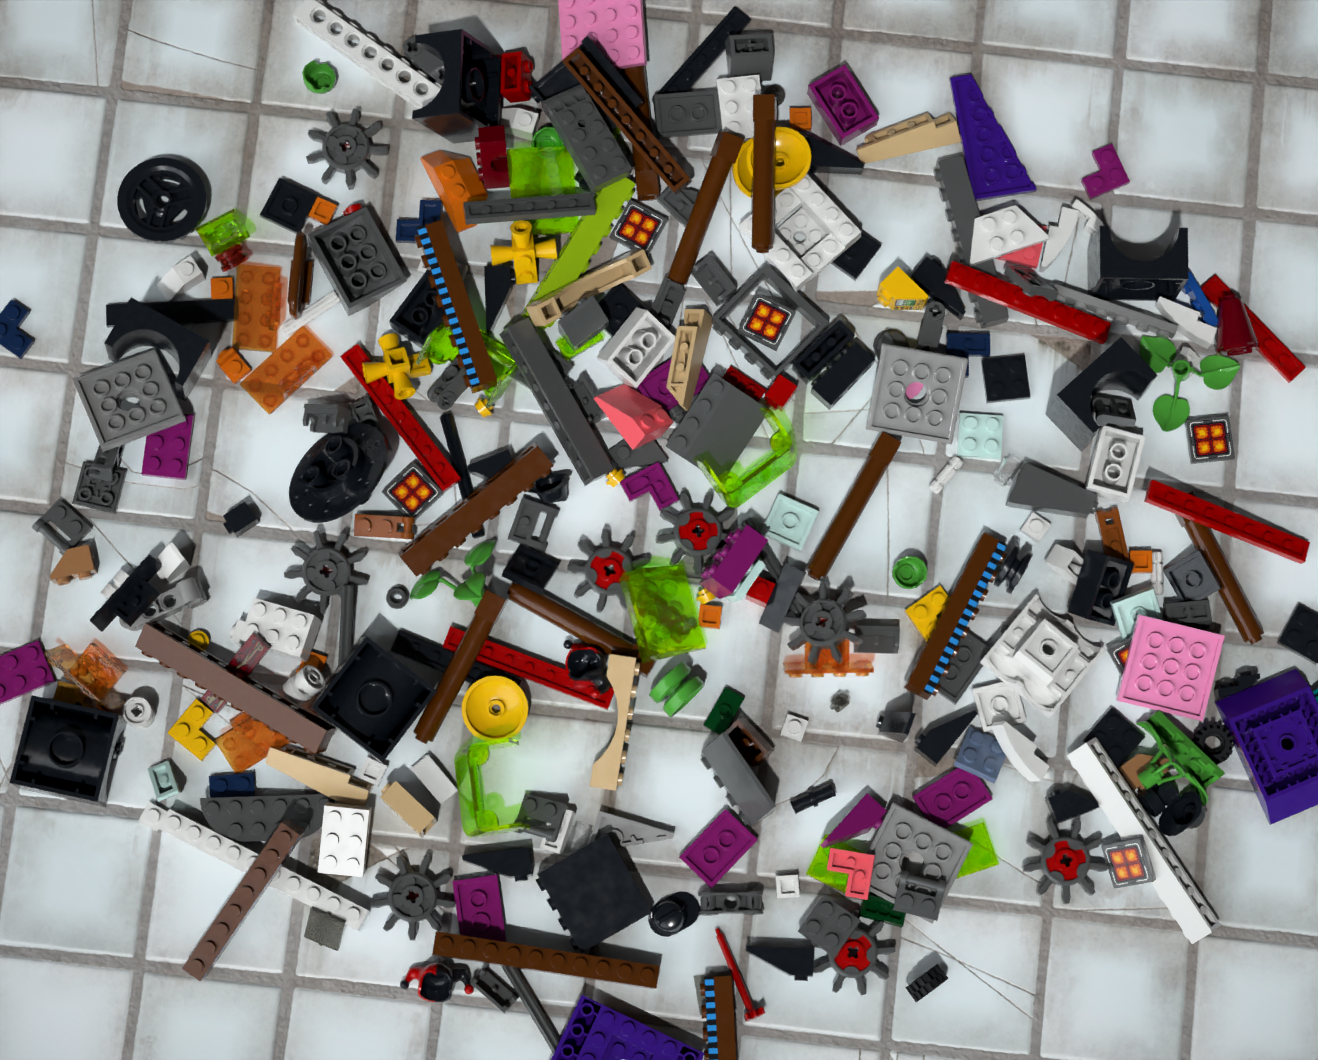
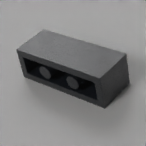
[792,320,855,385]
[811,342,875,410]

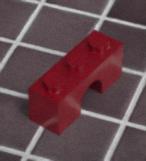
[475,125,510,189]

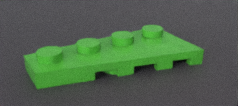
[1146,710,1225,789]

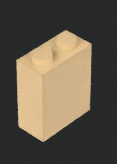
[380,781,437,838]

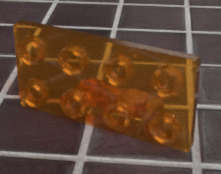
[232,264,282,353]
[240,326,332,415]
[783,640,874,678]
[44,642,127,712]
[215,696,290,774]

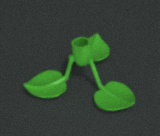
[1140,336,1240,432]
[410,539,496,607]
[1137,721,1209,805]

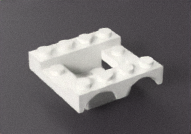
[739,174,861,292]
[980,594,1105,718]

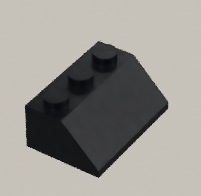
[1067,549,1135,626]

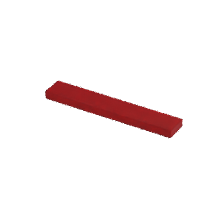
[1201,274,1306,383]

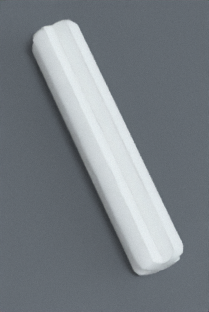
[282,291,340,335]

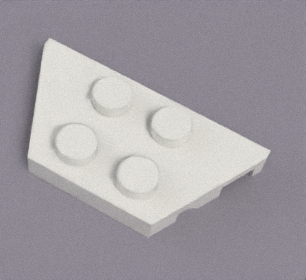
[969,205,1049,266]

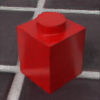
[764,374,798,412]
[746,576,775,608]

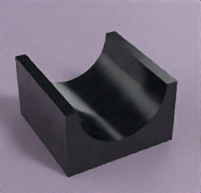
[412,29,502,144]
[1087,226,1189,301]
[104,297,211,402]
[1046,337,1158,452]
[307,636,437,763]
[9,695,127,808]

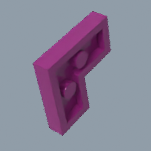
[1081,144,1130,200]
[620,462,679,511]

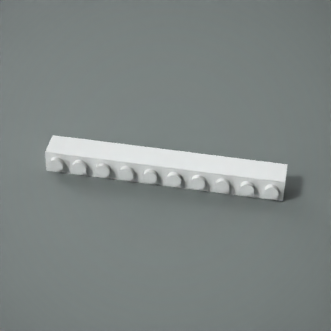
[1067,737,1221,944]
[159,809,370,932]

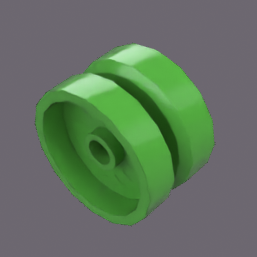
[649,661,705,718]

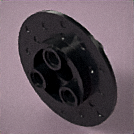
[289,423,388,523]

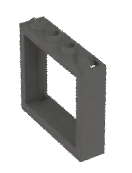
[712,264,829,381]

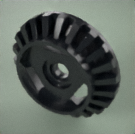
[117,157,207,244]

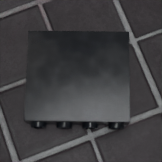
[529,36,645,133]
[536,834,652,953]

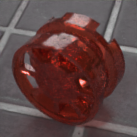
[214,242,249,272]

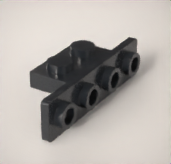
[90,555,162,632]

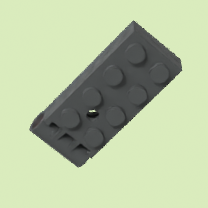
[541,84,632,193]

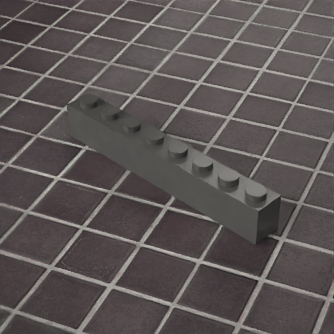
[933,156,1009,329]
[499,318,614,486]

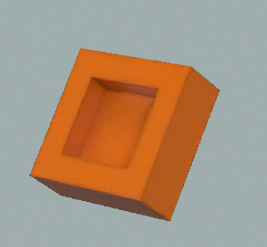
[789,108,811,131]
[308,197,338,226]
[211,277,234,299]
[1129,550,1153,574]
[697,604,722,630]

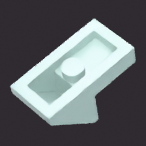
[148,761,182,802]

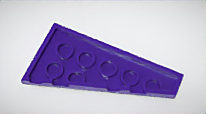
[949,74,1037,201]

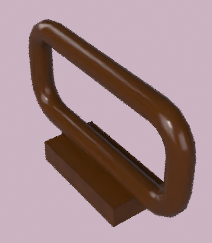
[287,231,314,320]

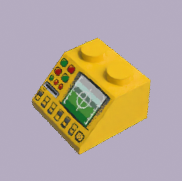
[876,266,929,310]

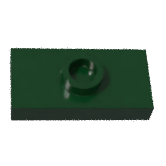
[703,687,745,735]
[859,894,906,928]

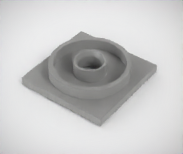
[866,343,968,444]
[73,349,186,452]
[867,803,973,924]

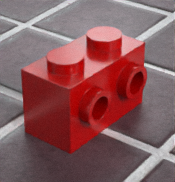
[500,51,533,103]

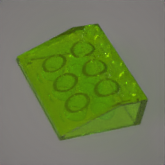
[506,147,578,237]
[619,564,706,663]

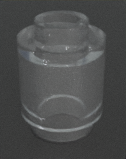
[993,453,1023,487]
[566,821,593,853]

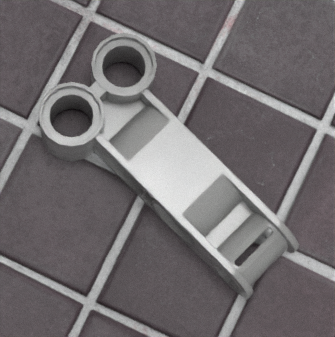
[119,577,208,631]

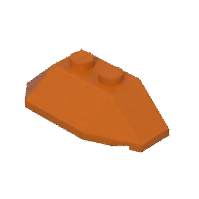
[420,150,488,233]

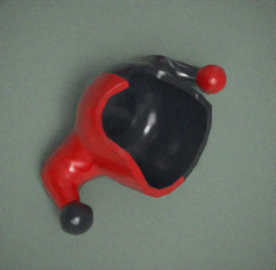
[563,640,611,699]
[400,963,474,1002]

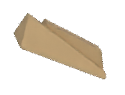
[856,112,961,164]
[666,309,712,411]
[266,746,374,806]

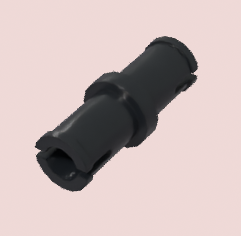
[790,783,836,814]

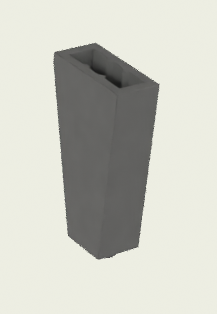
[1006,462,1098,519]

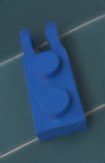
[1182,272,1218,327]

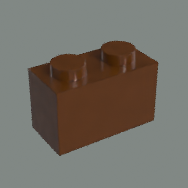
[725,718,775,767]

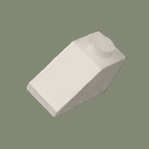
[500,108,539,141]
[157,255,205,302]
[156,542,191,583]
[1045,544,1084,586]

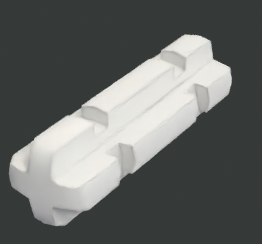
[929,456,963,494]
[1151,552,1164,595]

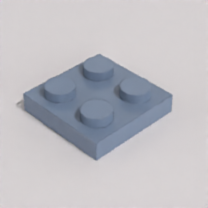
[953,727,1006,783]

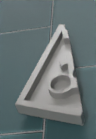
[590,810,674,848]

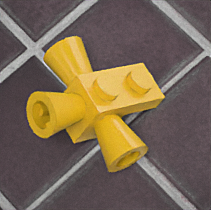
[490,220,557,285]
[362,333,431,400]

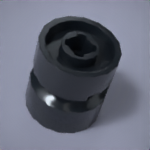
[1138,776,1181,817]

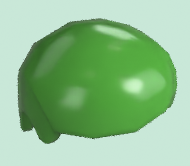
[302,60,336,94]
[531,127,564,160]
[892,556,927,589]

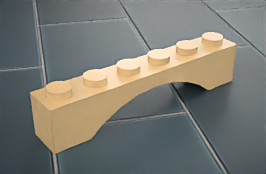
[526,249,652,326]
[590,653,640,791]

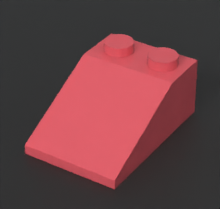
[594,384,673,450]

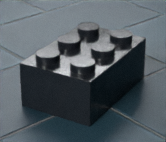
[389,269,445,351]

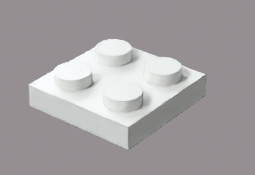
[971,682,1027,733]

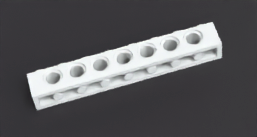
[293,0,442,109]

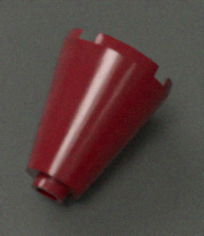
[1216,295,1260,356]

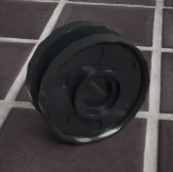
[993,545,1033,594]

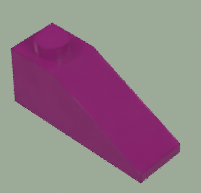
[820,793,887,849]

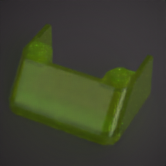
[415,323,518,408]
[693,407,797,508]
[454,738,530,838]

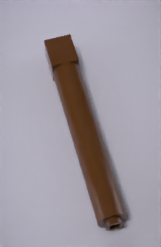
[623,65,659,202]
[751,94,777,253]
[666,131,744,285]
[806,432,901,581]
[1175,491,1264,645]
[507,582,658,678]
[413,590,508,744]

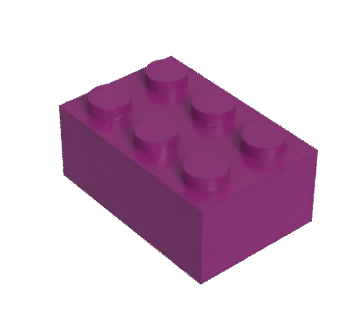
[807,65,879,146]
[699,524,768,599]

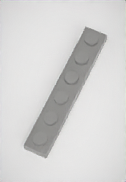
[1053,284,1178,339]

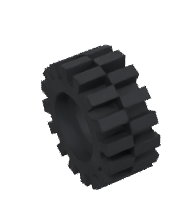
[1192,724,1234,765]
[906,964,948,1002]

